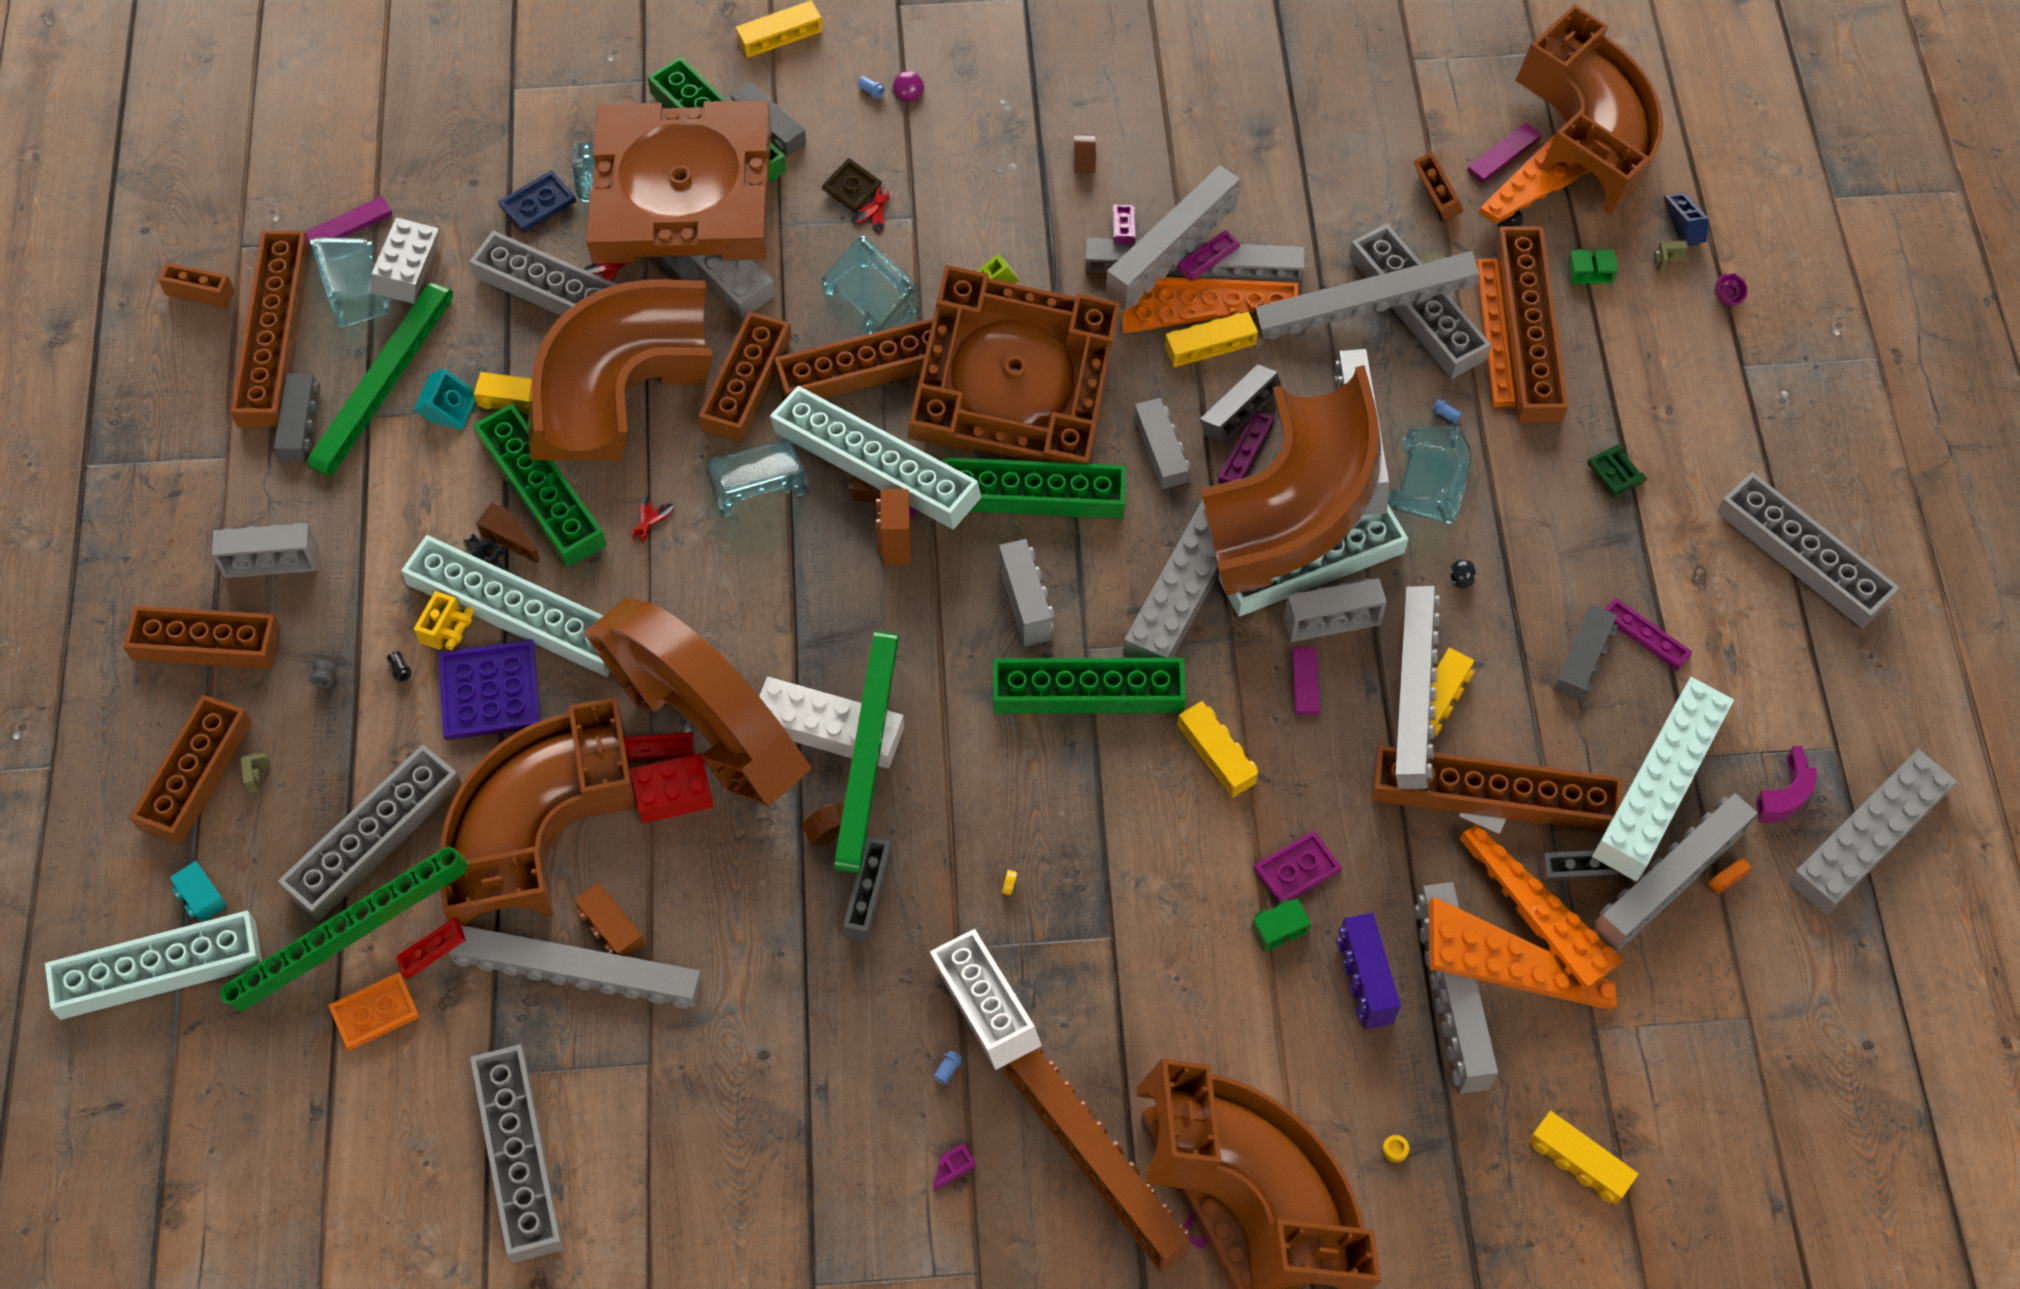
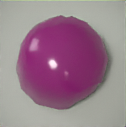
[892,71,924,102]
[1714,273,1748,306]

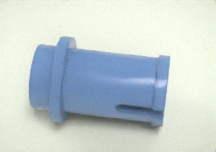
[857,76,885,99]
[1432,399,1462,425]
[933,1050,962,1085]

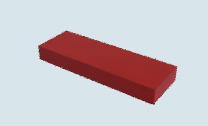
[624,732,694,762]
[396,918,466,979]

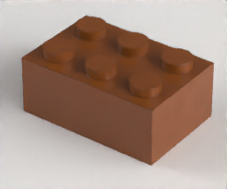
[876,489,911,565]

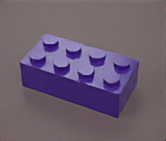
[1336,912,1401,1030]

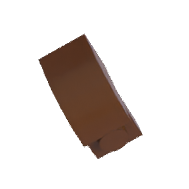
[1073,134,1096,173]
[802,802,844,845]

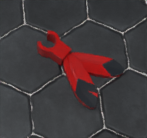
[852,187,890,233]
[583,263,630,282]
[632,496,674,543]

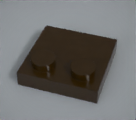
[822,157,882,213]

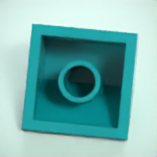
[413,368,476,430]

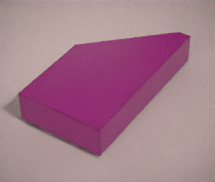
[933,1143,977,1191]

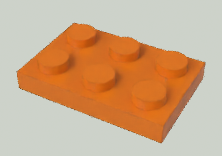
[328,972,420,1051]

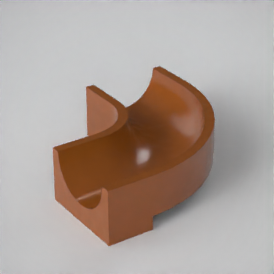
[1515,4,1663,215]
[528,280,712,461]
[1200,365,1381,596]
[583,597,812,807]
[440,697,638,926]
[1137,1058,1381,1289]

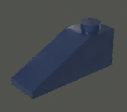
[1664,193,1709,246]

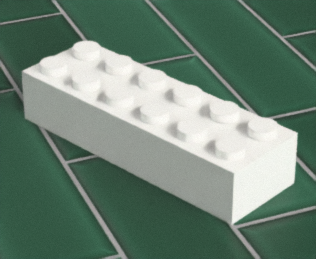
[759,676,904,769]
[930,929,1042,1070]

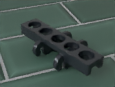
[463,533,510,573]

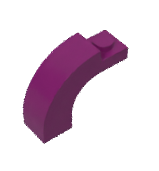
[1756,746,1817,823]

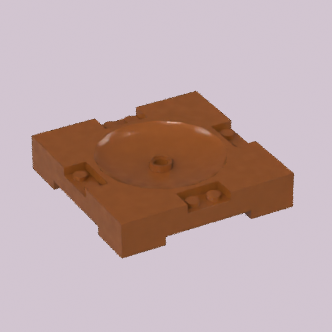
[586,100,772,264]
[907,264,1120,464]

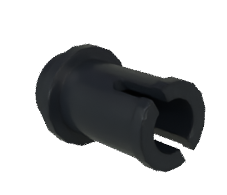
[387,651,411,682]

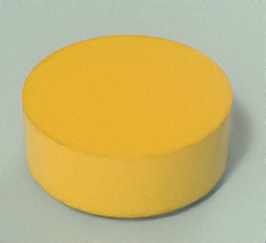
[1002,870,1017,896]
[1382,1135,1409,1163]

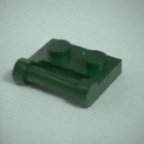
[1587,444,1647,497]

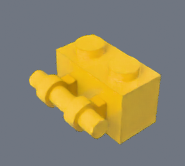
[414,591,474,651]

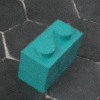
[170,861,227,922]

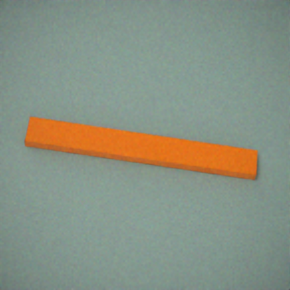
[1476,259,1516,407]

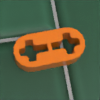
[1708,858,1753,894]

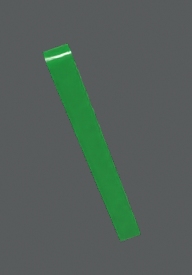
[307,282,453,476]
[835,631,899,874]
[220,847,468,1011]

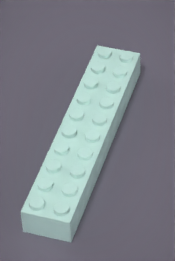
[770,386,981,530]
[401,535,610,677]
[1592,677,1734,882]

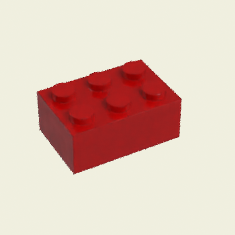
[630,752,714,824]

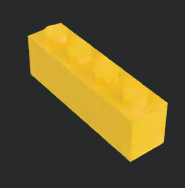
[736,0,822,58]
[1164,312,1258,368]
[474,372,531,415]
[1431,647,1475,737]
[1177,701,1258,798]
[1529,1110,1639,1205]

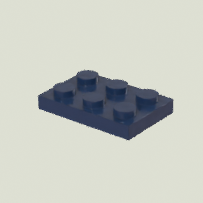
[498,170,577,233]

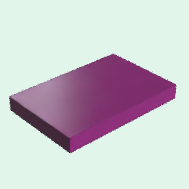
[1253,830,1342,904]

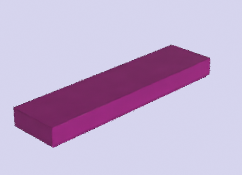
[1467,123,1541,183]
[305,196,393,251]
[1217,411,1275,484]
[1605,598,1692,671]

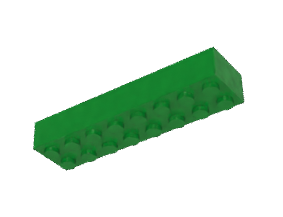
[647,56,786,183]
[473,404,607,568]
[943,457,1126,519]
[993,658,1186,714]

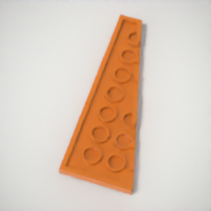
[1478,134,1591,224]
[1122,277,1298,333]
[1459,824,1624,993]
[1429,897,1617,1010]

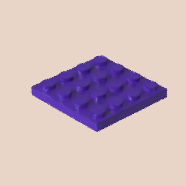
[438,640,541,740]

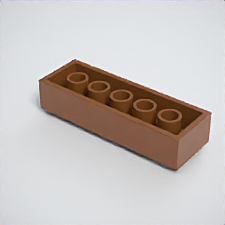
[699,311,792,443]
[123,606,281,669]
[130,694,252,845]

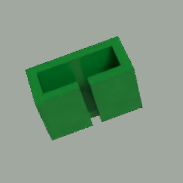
[1567,249,1618,285]
[1251,899,1311,952]

